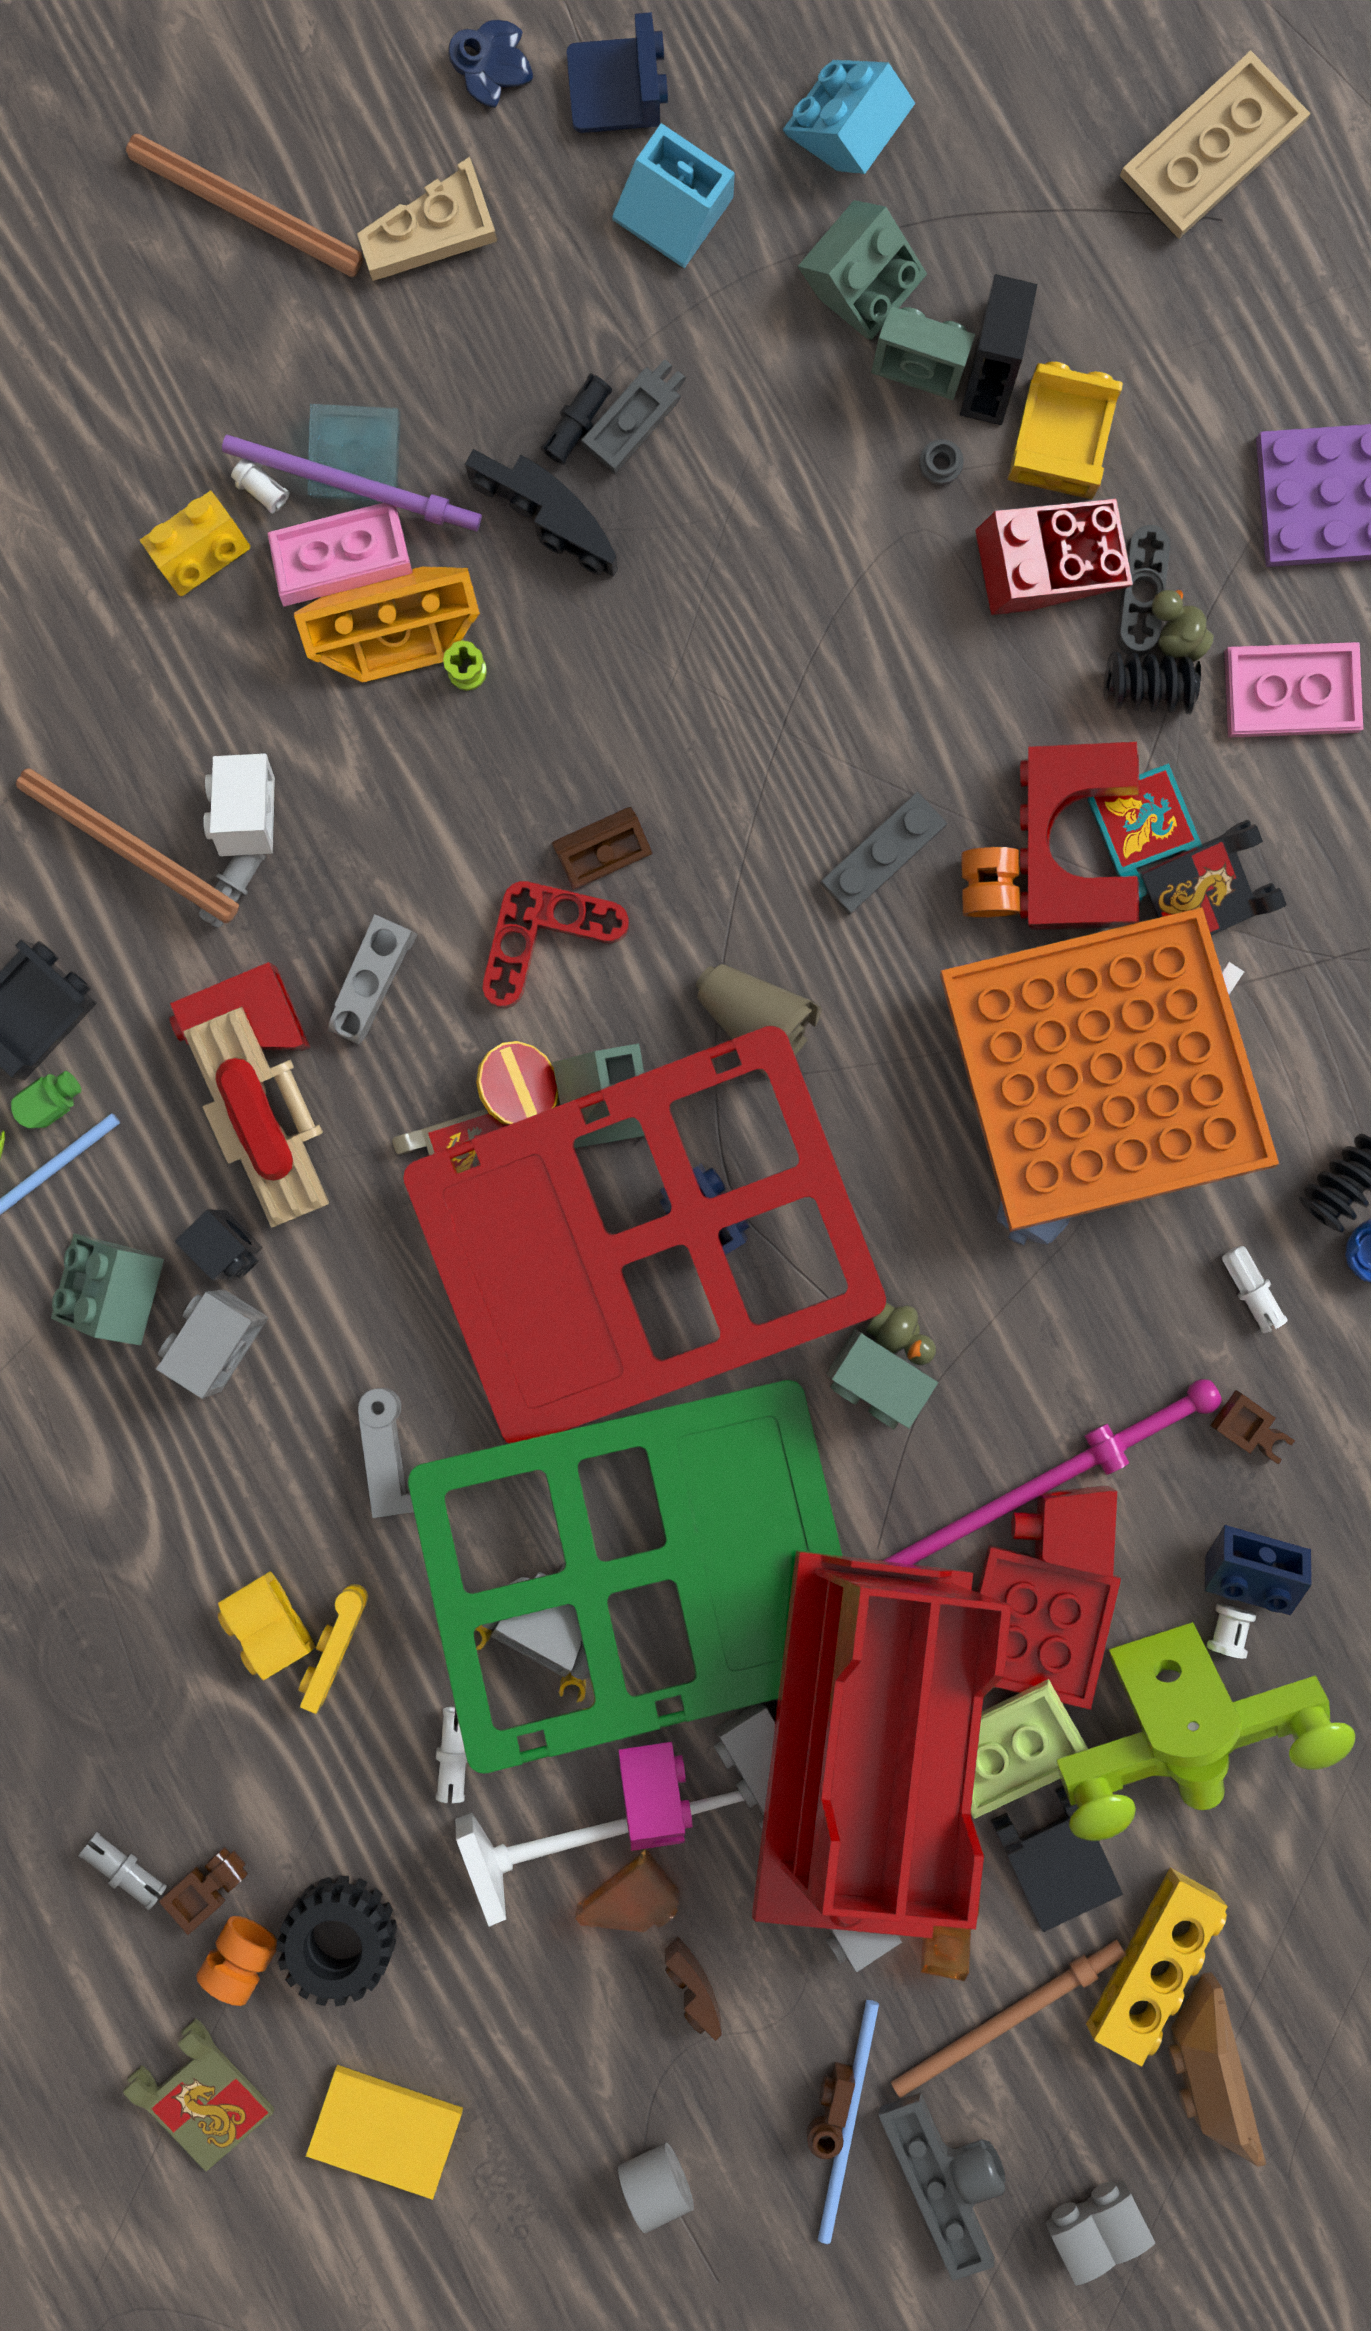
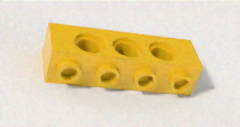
[1086,1868,1228,2067]

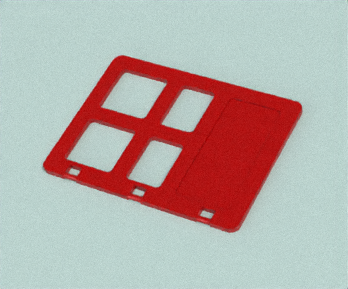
[403,1026,886,1444]

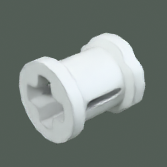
[1207,1603,1257,1659]

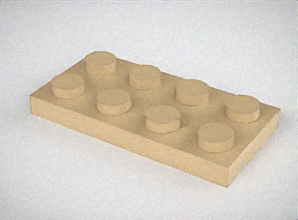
[1120,50,1311,239]

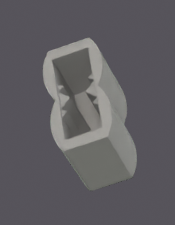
[1045,2181,1155,2286]

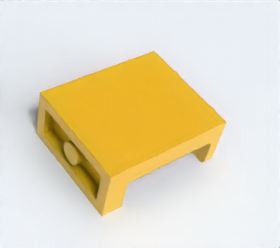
[1007,362,1123,500]

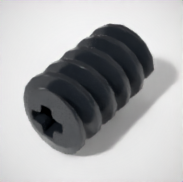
[1103,651,1201,715]
[1299,1133,1371,1233]

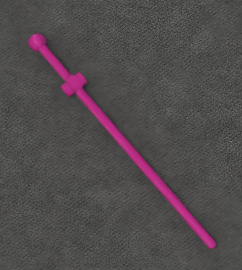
[882,1379,1222,1565]

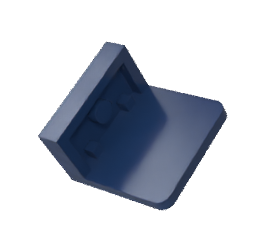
[567,12,668,133]

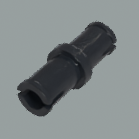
[541,373,613,465]

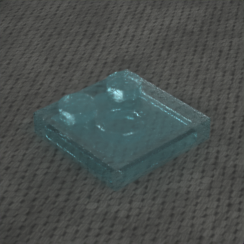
[307,404,401,501]

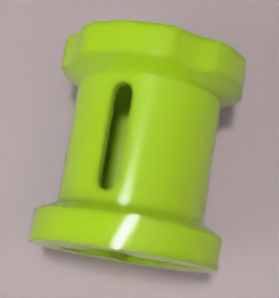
[443,640,487,691]

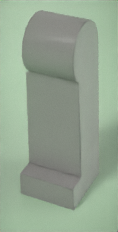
[328,914,418,1045]
[358,1388,414,1518]

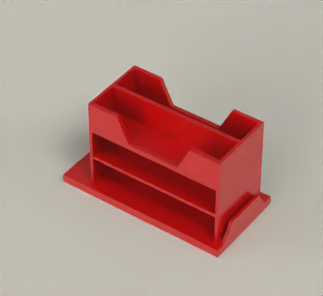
[752,1551,1012,1938]

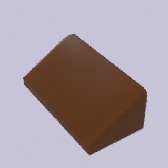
[552,807,653,890]

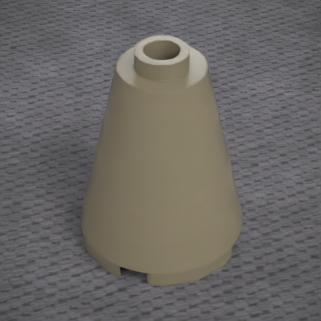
[696,964,822,1079]

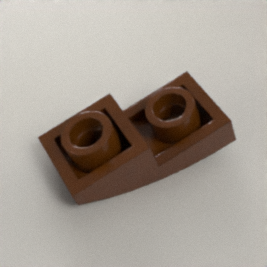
[665,1936,722,2041]

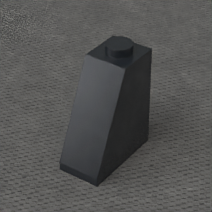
[960,274,1038,425]

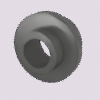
[919,439,964,485]

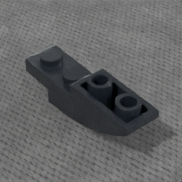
[465,449,618,577]

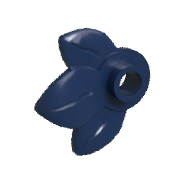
[448,20,533,108]

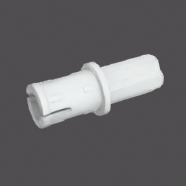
[1222,1246,1287,1333]

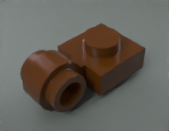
[159,1847,248,1935]
[807,2062,855,2159]

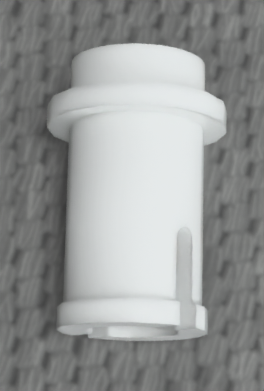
[231,459,290,514]

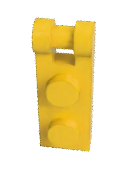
[298,1584,368,1714]

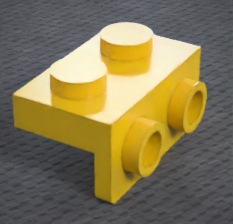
[140,490,251,596]

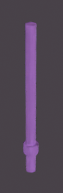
[222,434,482,532]

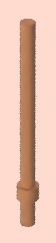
[891,1939,1127,2098]

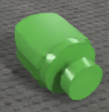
[11,1071,81,1128]

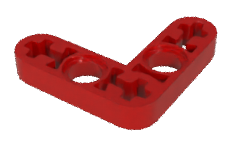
[483,881,629,1008]

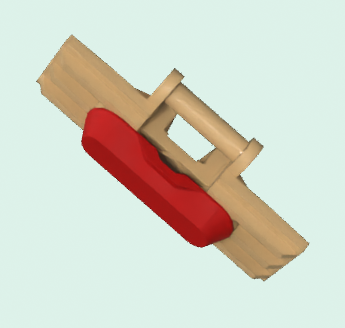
[183,1007,329,1228]

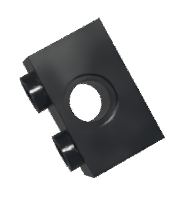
[174,1209,263,1280]

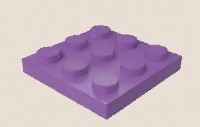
[1256,424,1371,567]

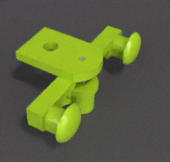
[1056,1622,1355,1841]

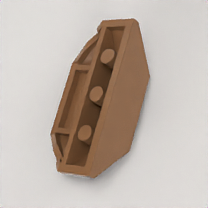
[1168,1972,1267,2167]

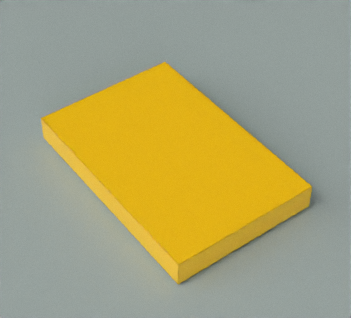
[306,2065,463,2200]

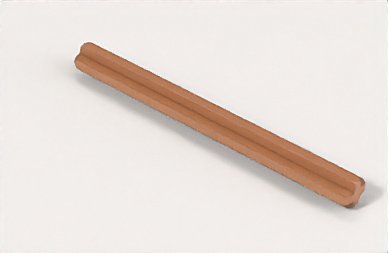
[126,134,363,277]
[16,768,239,923]

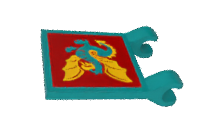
[1086,763,1202,902]

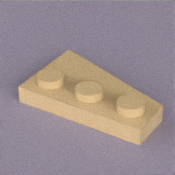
[357,156,497,281]

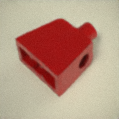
[1011,1486,1118,1577]

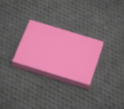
[267,503,413,607]
[1224,642,1363,738]

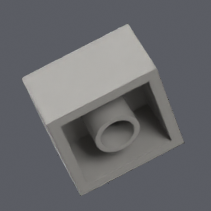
[156,1289,269,1399]

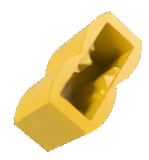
[218,1571,315,1681]

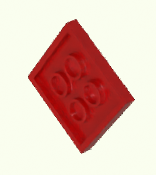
[977,1545,1121,1710]

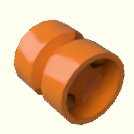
[961,847,1020,918]
[196,1916,277,2006]

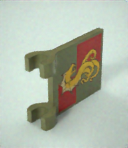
[123,2018,275,2172]

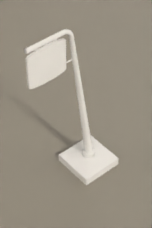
[455,1790,745,1926]

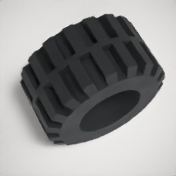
[276,1876,397,2006]

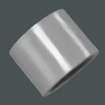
[618,2142,694,2233]

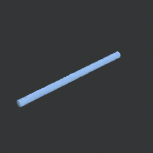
[0,1113,120,1215]
[818,2000,879,2244]

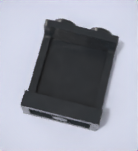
[0,939,97,1080]

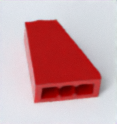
[169,962,311,1051]

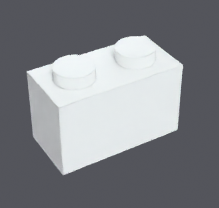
[204,753,275,856]

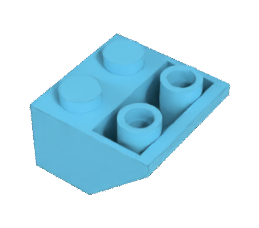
[783,60,915,174]
[612,123,735,269]

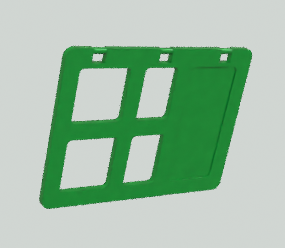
[408,1380,842,1774]

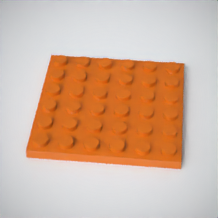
[940,907,1279,1232]

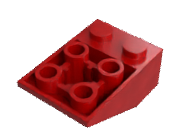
[975,499,1133,615]

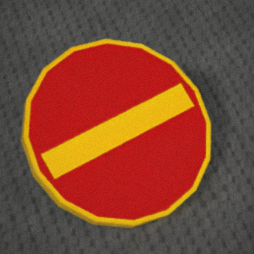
[476,1041,558,1125]

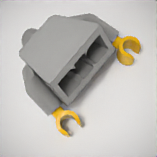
[475,1561,590,1702]

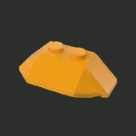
[294,566,480,683]

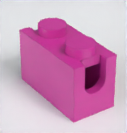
[618,1742,693,1851]

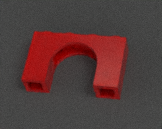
[1020,742,1139,930]

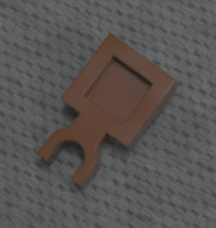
[1210,1390,1295,1464]

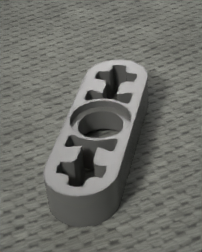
[1116,525,1170,656]

